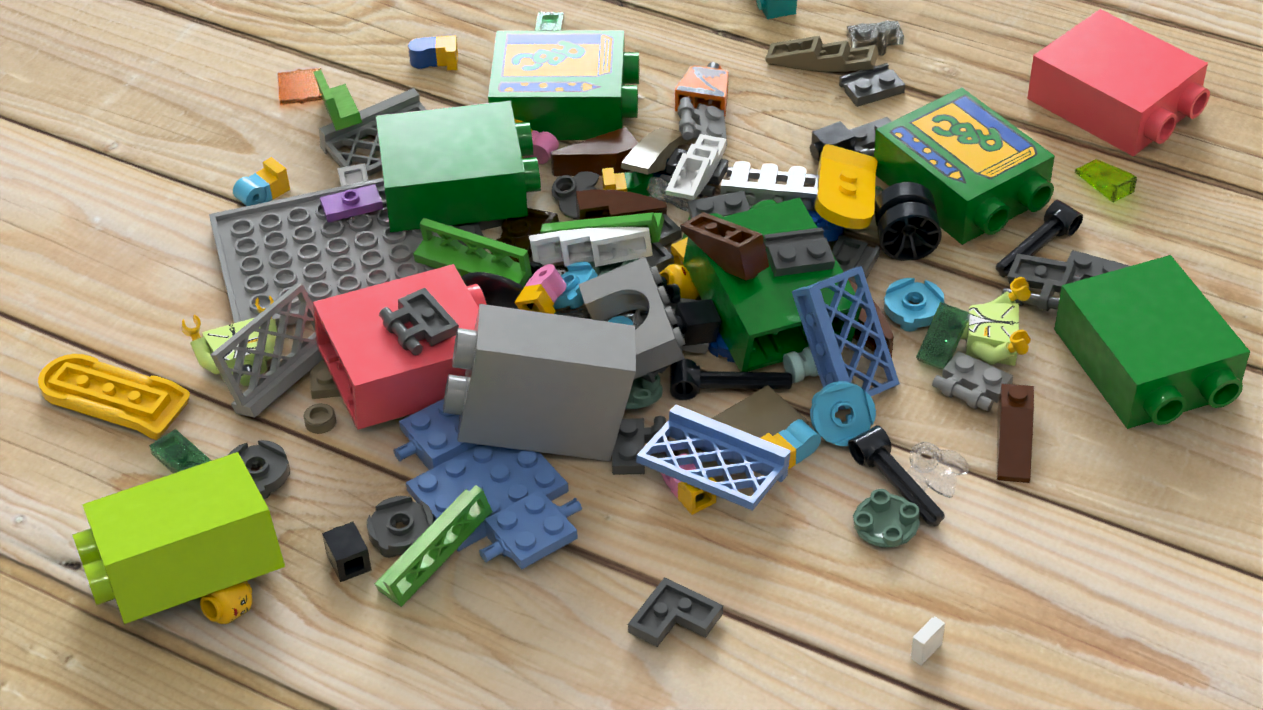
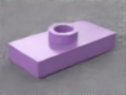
[320,184,383,222]

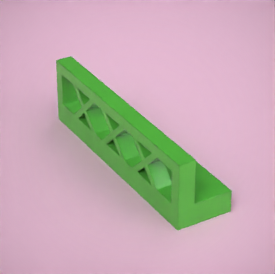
[313,70,362,131]
[540,212,664,243]
[413,218,532,287]
[374,485,493,607]

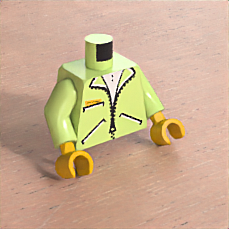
[948,277,1031,366]
[181,296,277,386]

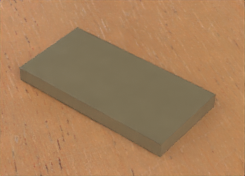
[673,386,809,482]

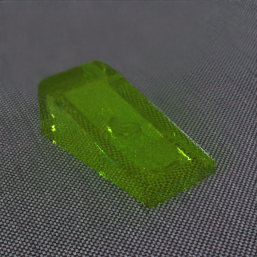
[1075,159,1137,202]

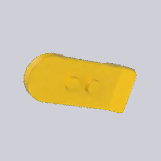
[815,144,878,229]
[38,354,190,440]

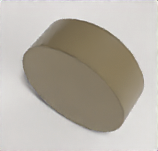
[303,403,336,434]

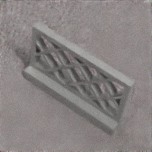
[319,88,427,176]
[210,283,323,418]

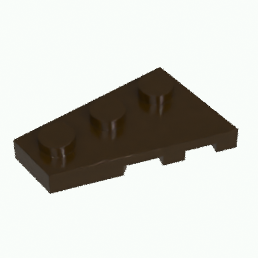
[491,208,559,263]

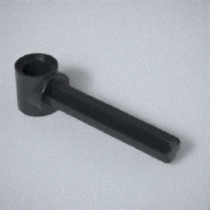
[996,199,1083,277]
[670,359,792,400]
[848,425,945,526]

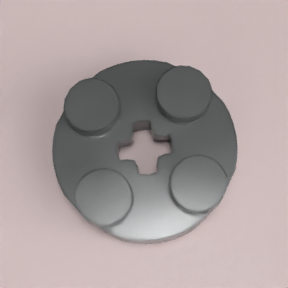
[228,440,290,499]
[367,496,434,558]

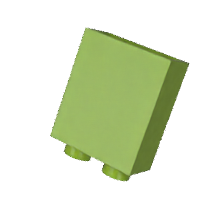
[72,452,285,624]

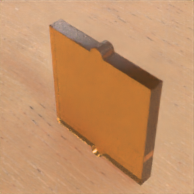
[278,68,322,105]

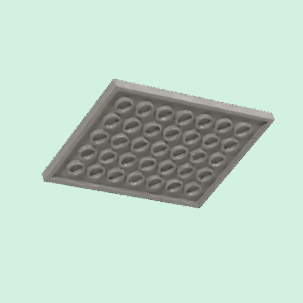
[209,178,453,328]

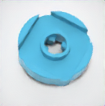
[553,262,598,310]
[884,278,944,332]
[810,381,876,446]

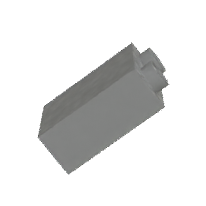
[443,304,636,461]

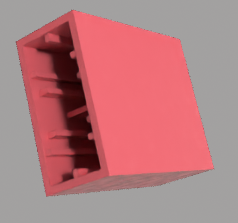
[1027,9,1210,156]
[313,264,487,430]

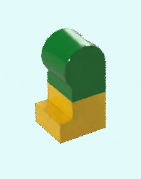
[602,168,657,198]

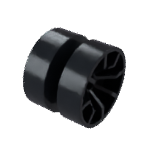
[874,182,942,261]

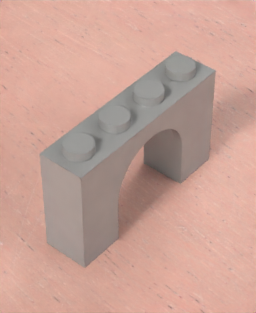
[578,256,685,379]

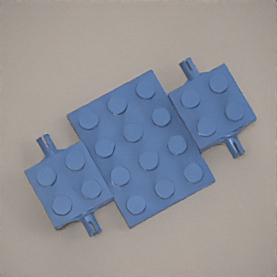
[393,399,582,569]

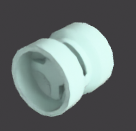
[783,346,819,383]

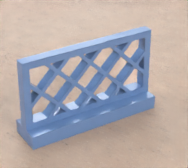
[791,266,900,410]
[636,405,791,511]

